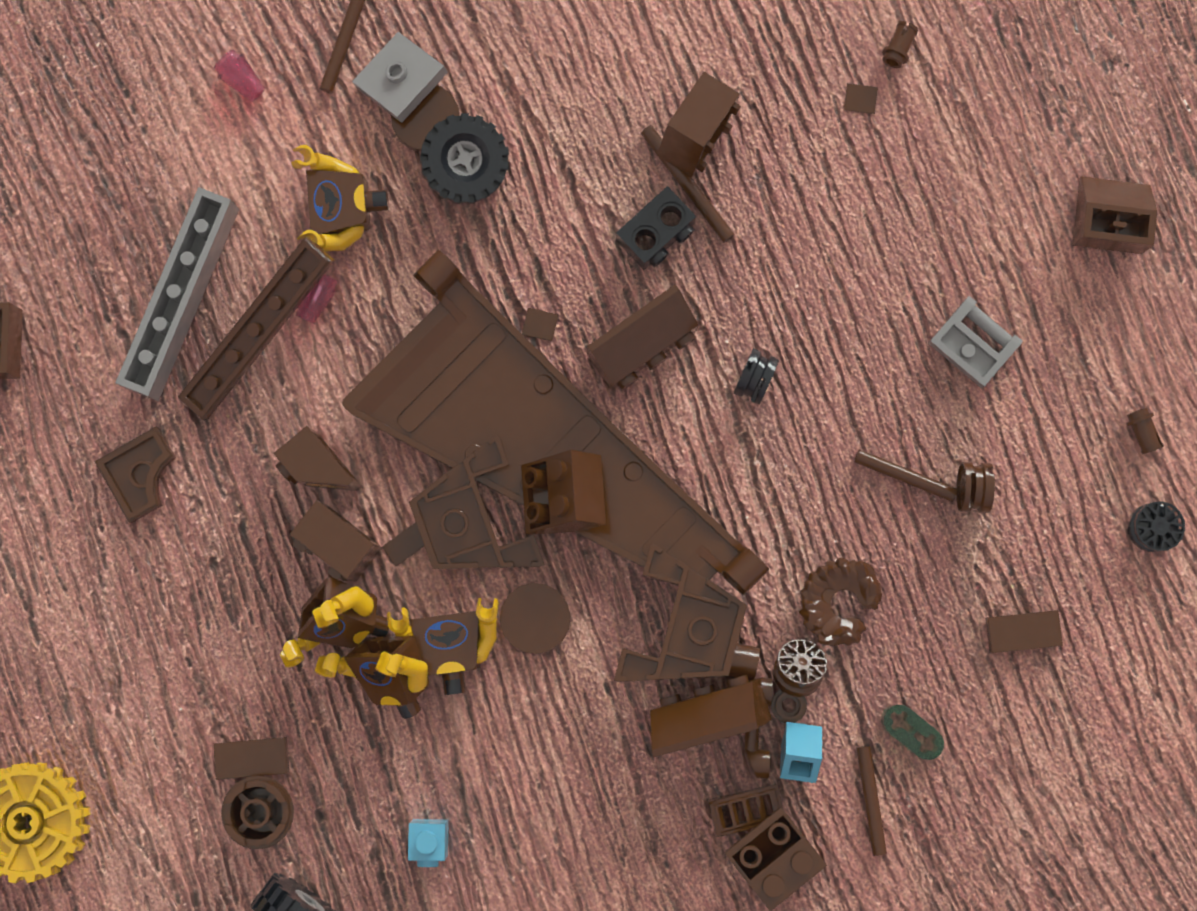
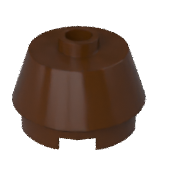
[221,776,294,849]

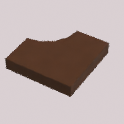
[95,426,176,523]

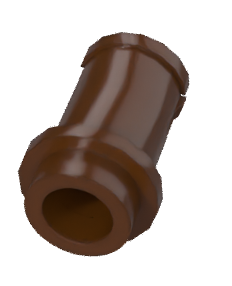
[882,21,918,68]
[1126,407,1164,455]

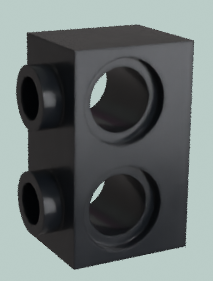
[616,186,696,270]

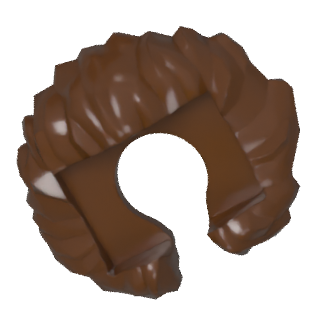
[799,558,882,646]

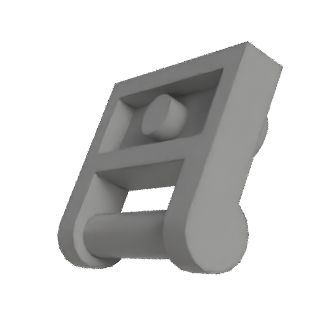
[928,296,1023,389]

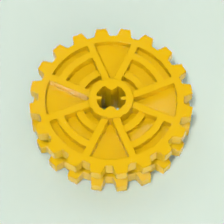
[0,762,91,883]

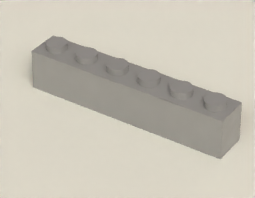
[115,187,239,401]

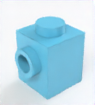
[780,722,822,783]
[408,819,449,867]

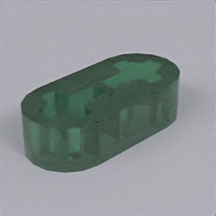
[881,704,944,760]

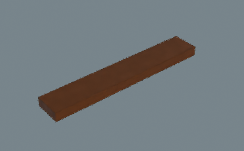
[178,237,336,420]

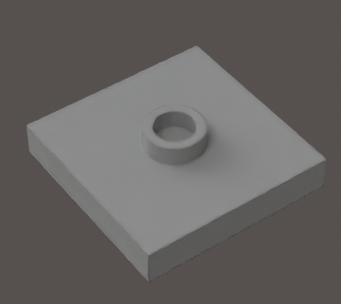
[352,32,448,123]

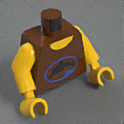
[291,145,389,251]
[280,576,389,668]
[387,598,499,695]
[315,636,430,719]

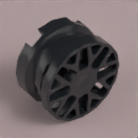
[733,348,779,404]
[1128,501,1185,552]

